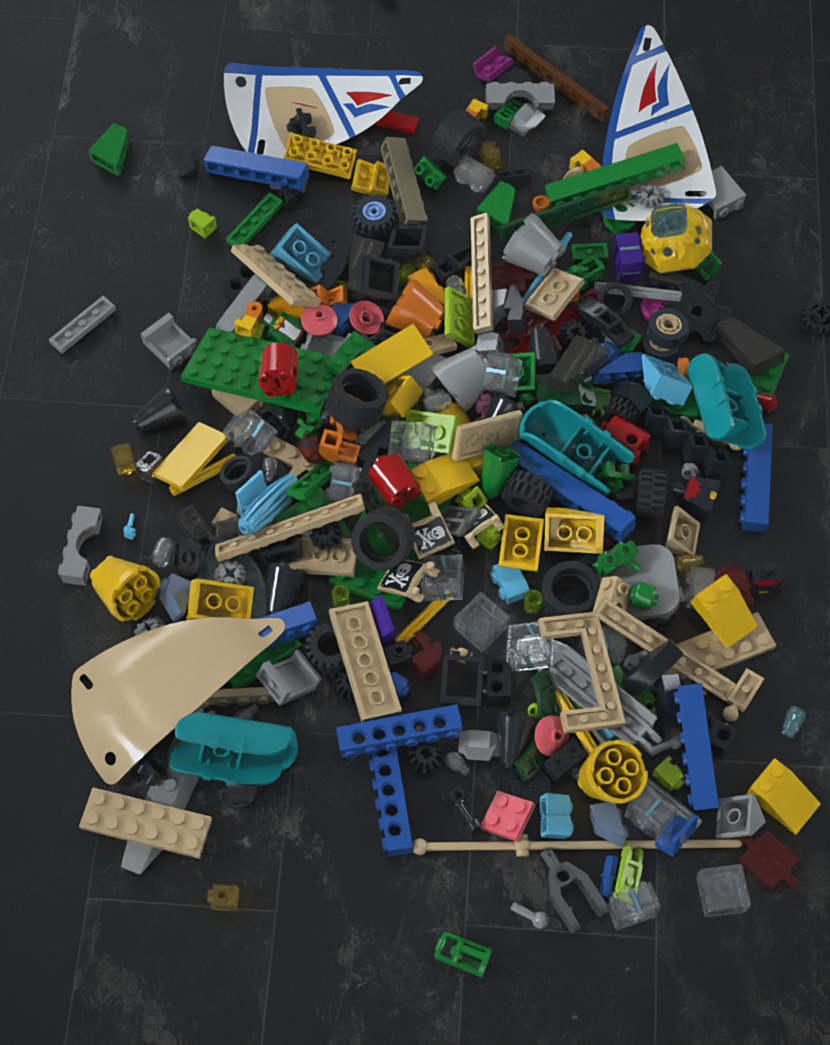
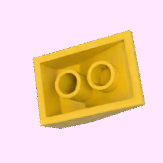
[382,375,424,419]
[411,454,480,507]
[544,507,604,554]
[498,514,544,572]
[690,574,758,649]
[186,579,254,620]
[746,758,821,835]

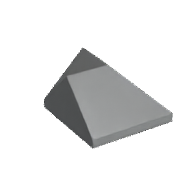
[715,794,766,839]

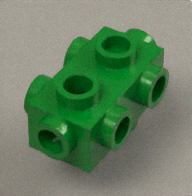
[566,255,605,291]
[593,541,643,578]

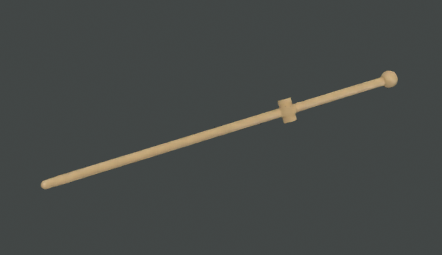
[413,834,743,857]

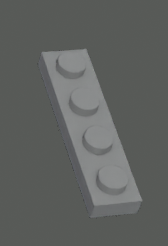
[49,296,116,354]

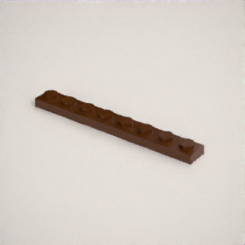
[504,34,609,122]

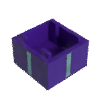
[613,232,646,284]

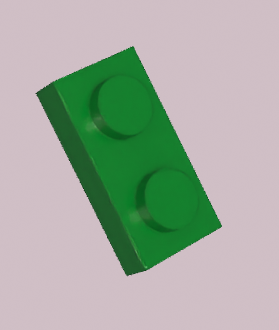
[571,243,608,263]

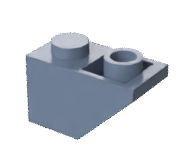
[590,802,628,847]

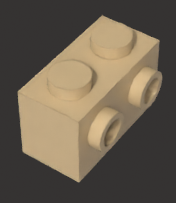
[593,576,632,612]

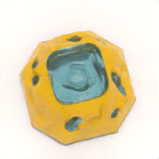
[641,203,712,273]

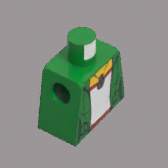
[261,312,305,347]

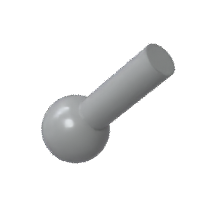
[649,735,683,756]
[511,902,549,929]

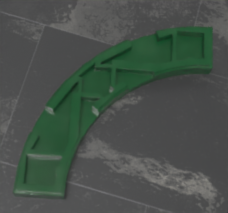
[514,668,559,781]

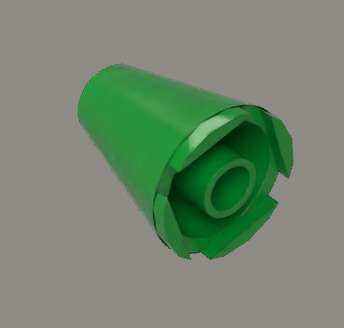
[480,444,521,499]

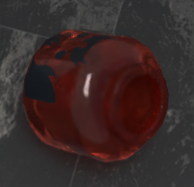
[299,436,325,464]

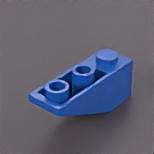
[592,352,644,384]

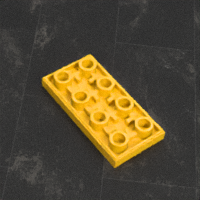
[283,133,357,179]
[351,324,433,385]
[153,422,229,491]

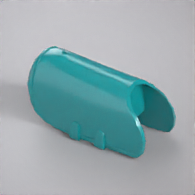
[687,353,767,449]
[519,400,635,497]
[169,712,298,785]

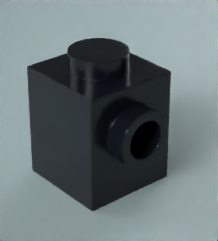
[383,640,415,673]

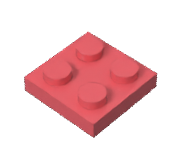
[480,791,535,842]

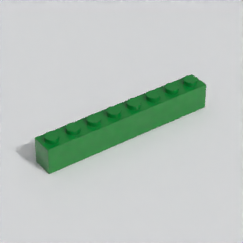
[545,143,685,208]

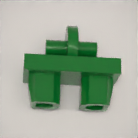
[414,155,447,190]
[295,414,323,446]
[596,461,635,493]

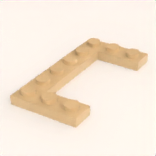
[212,435,320,550]
[538,612,626,734]

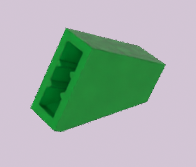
[88,123,130,176]
[477,181,516,231]

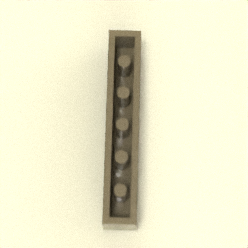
[381,137,428,225]

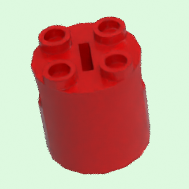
[259,343,299,397]
[600,415,651,467]
[368,453,422,510]

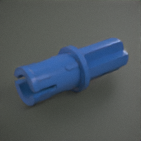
[599,856,618,899]

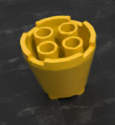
[90,556,160,622]
[578,740,648,804]

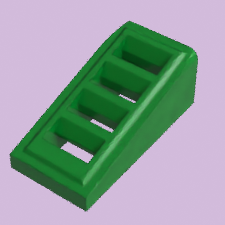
[494,99,524,130]

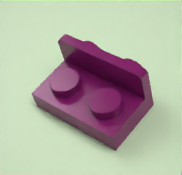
[473,46,513,82]

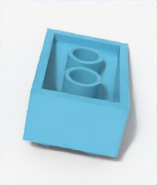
[270,223,330,284]
[642,354,693,406]

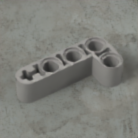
[216,274,277,333]

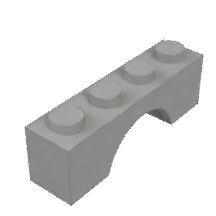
[485,82,555,110]
[475,289,509,361]
[58,506,103,586]

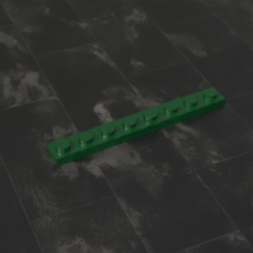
[497,182,632,245]

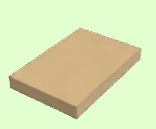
[524,267,584,321]

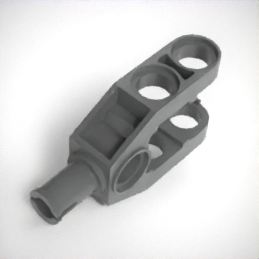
[540,847,609,933]

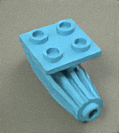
[235,470,299,535]

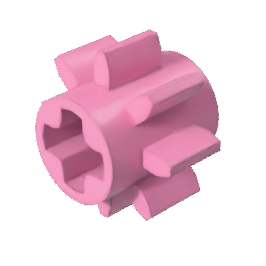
[476,394,492,417]

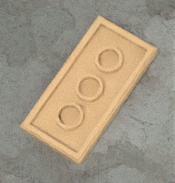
[452,410,523,461]
[281,537,358,577]

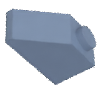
[159,573,191,623]

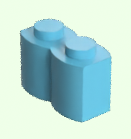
[490,564,530,604]
[540,793,574,839]

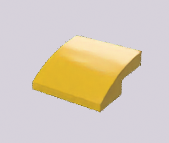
[351,159,390,196]

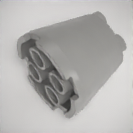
[502,213,566,276]
[431,346,497,412]

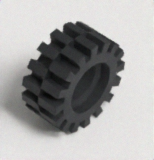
[604,397,641,425]

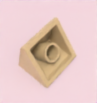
[665,506,700,557]

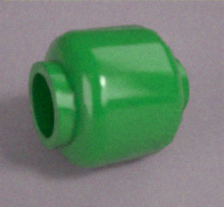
[629,582,660,610]

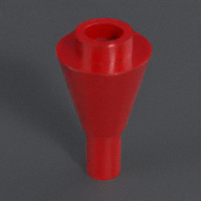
[757,393,778,413]

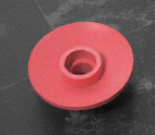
[349,301,384,335]
[301,304,338,336]
[535,716,569,757]

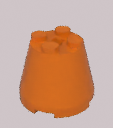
[386,279,445,339]

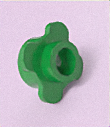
[518,392,537,405]

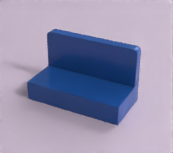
[655,814,698,857]

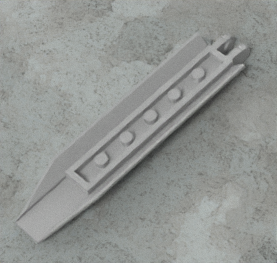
[519,635,662,752]
[121,706,215,875]

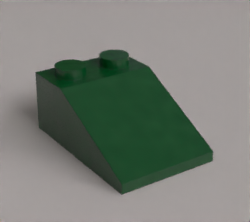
[536,372,597,415]

